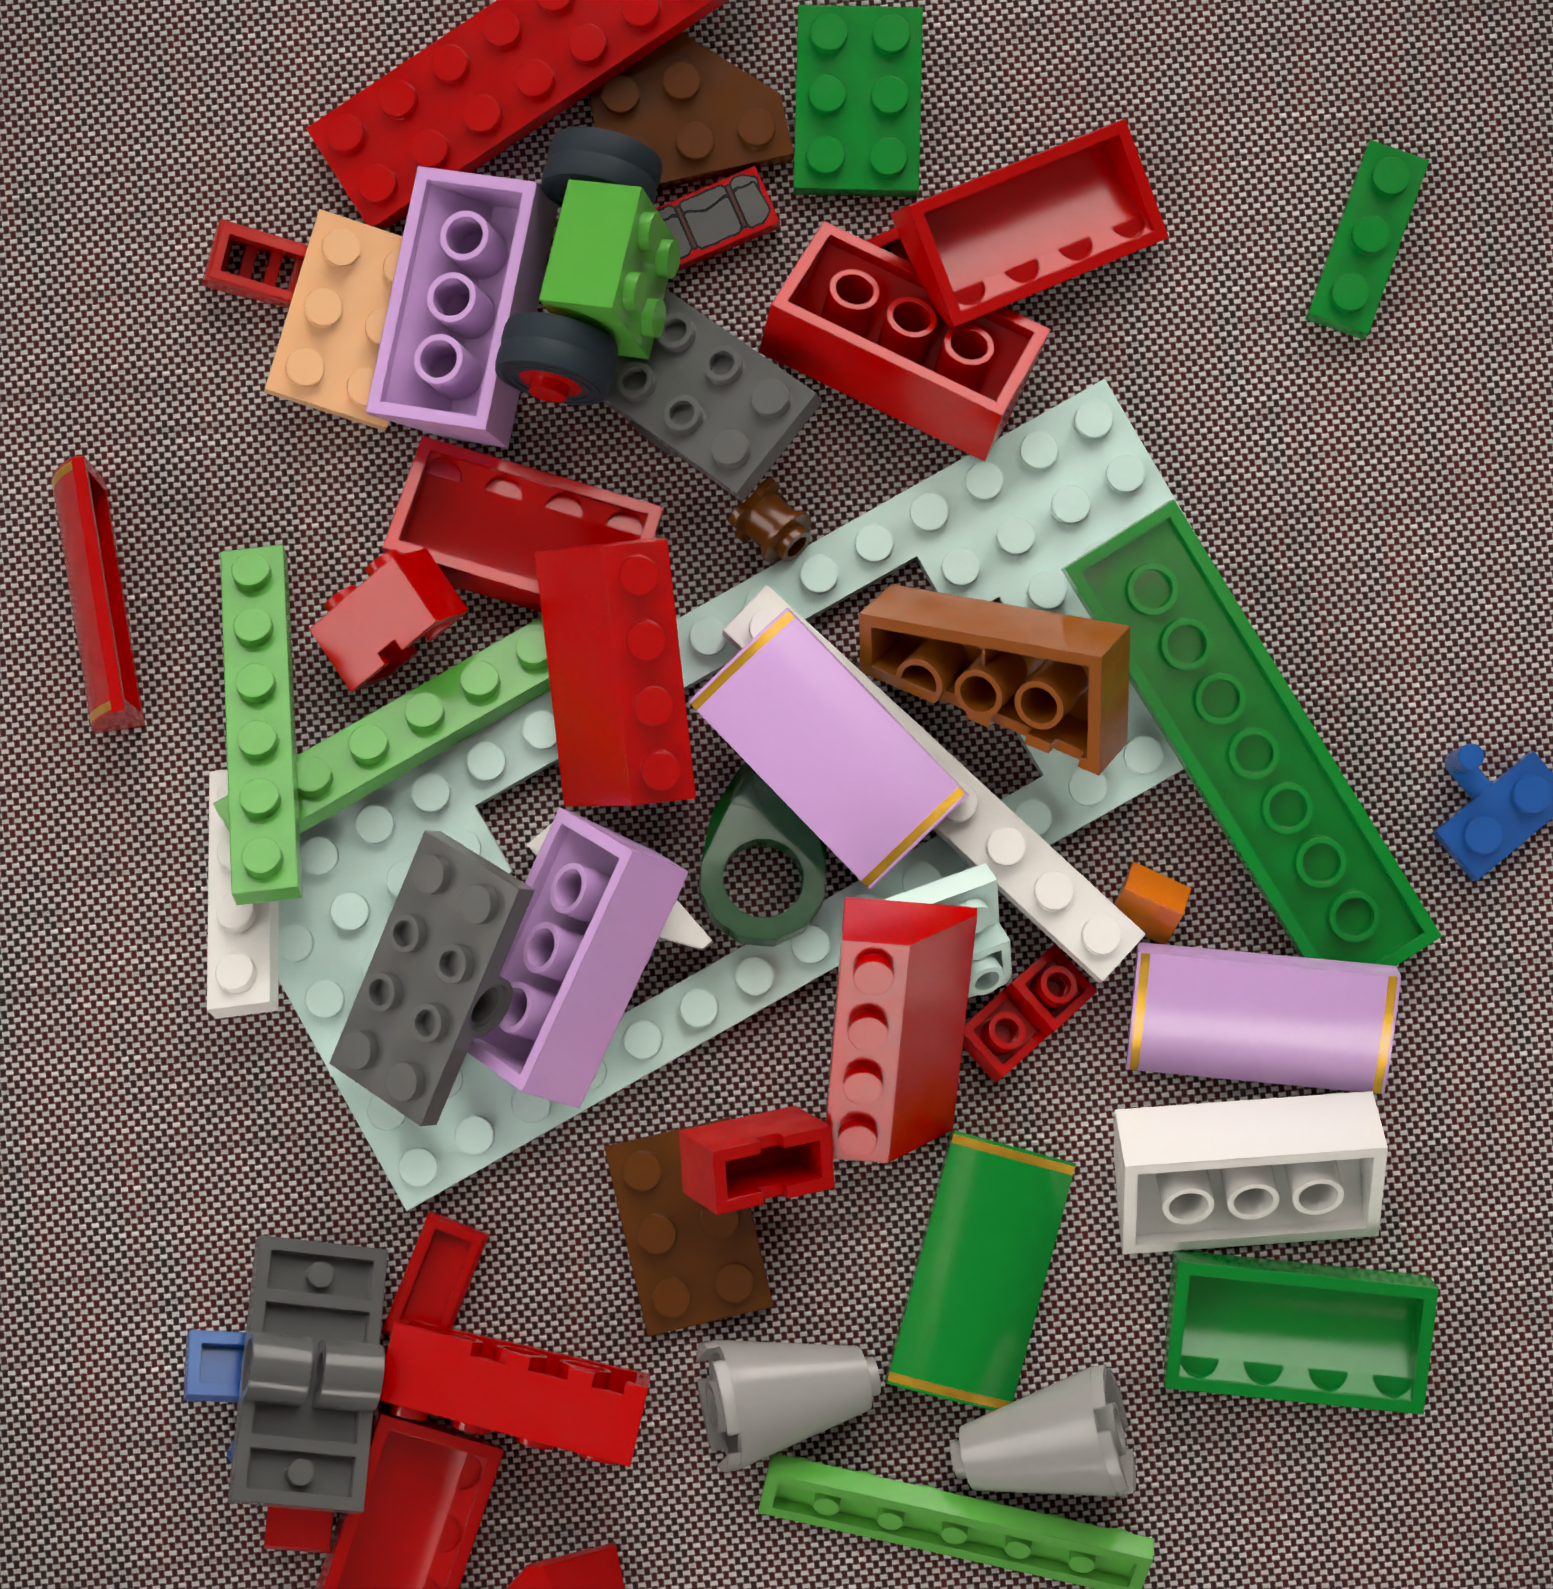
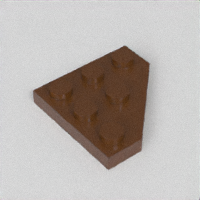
[588,33,794,191]

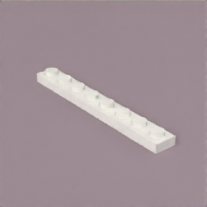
[722,585,1146,983]

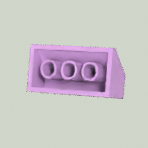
[366,166,558,448]
[467,807,689,1108]

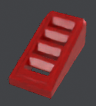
[201,219,308,309]

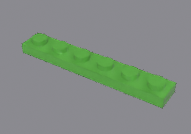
[220,544,303,905]
[213,616,550,834]
[758,1453,1155,1589]

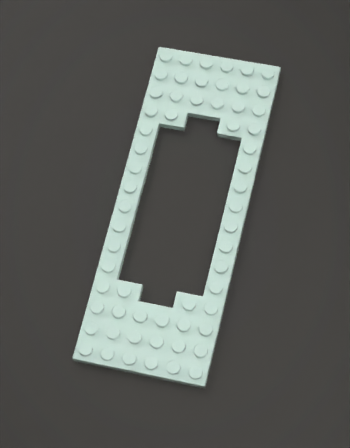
[279,379,1197,1211]

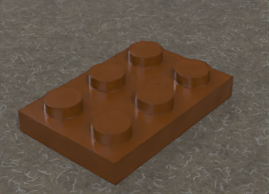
[604,1117,774,1336]

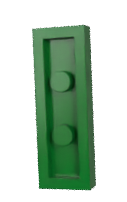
[1305,140,1429,340]

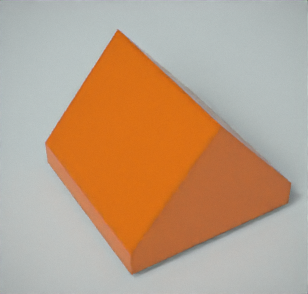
[1114,861,1191,945]

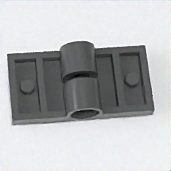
[602,289,822,502]
[329,830,535,1126]
[227,1235,388,1514]

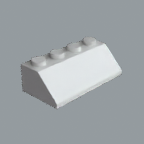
[1114,1091,1388,1255]

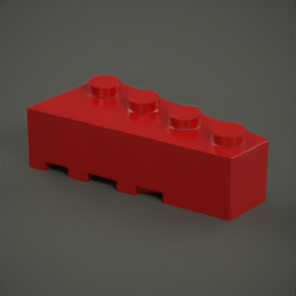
[379,1317,650,1467]

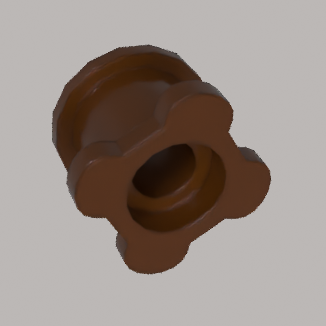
[728,478,811,564]

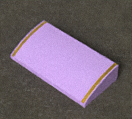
[688,608,969,890]
[1126,942,1401,1094]

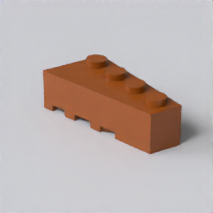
[859,584,1130,776]

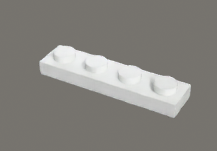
[207,769,279,1019]

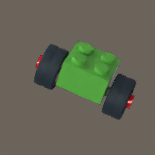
[495,127,680,405]

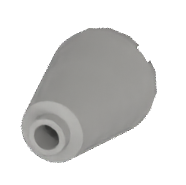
[696,1340,881,1473]
[950,1364,1136,1497]

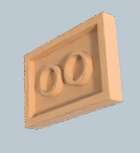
[264,209,403,431]

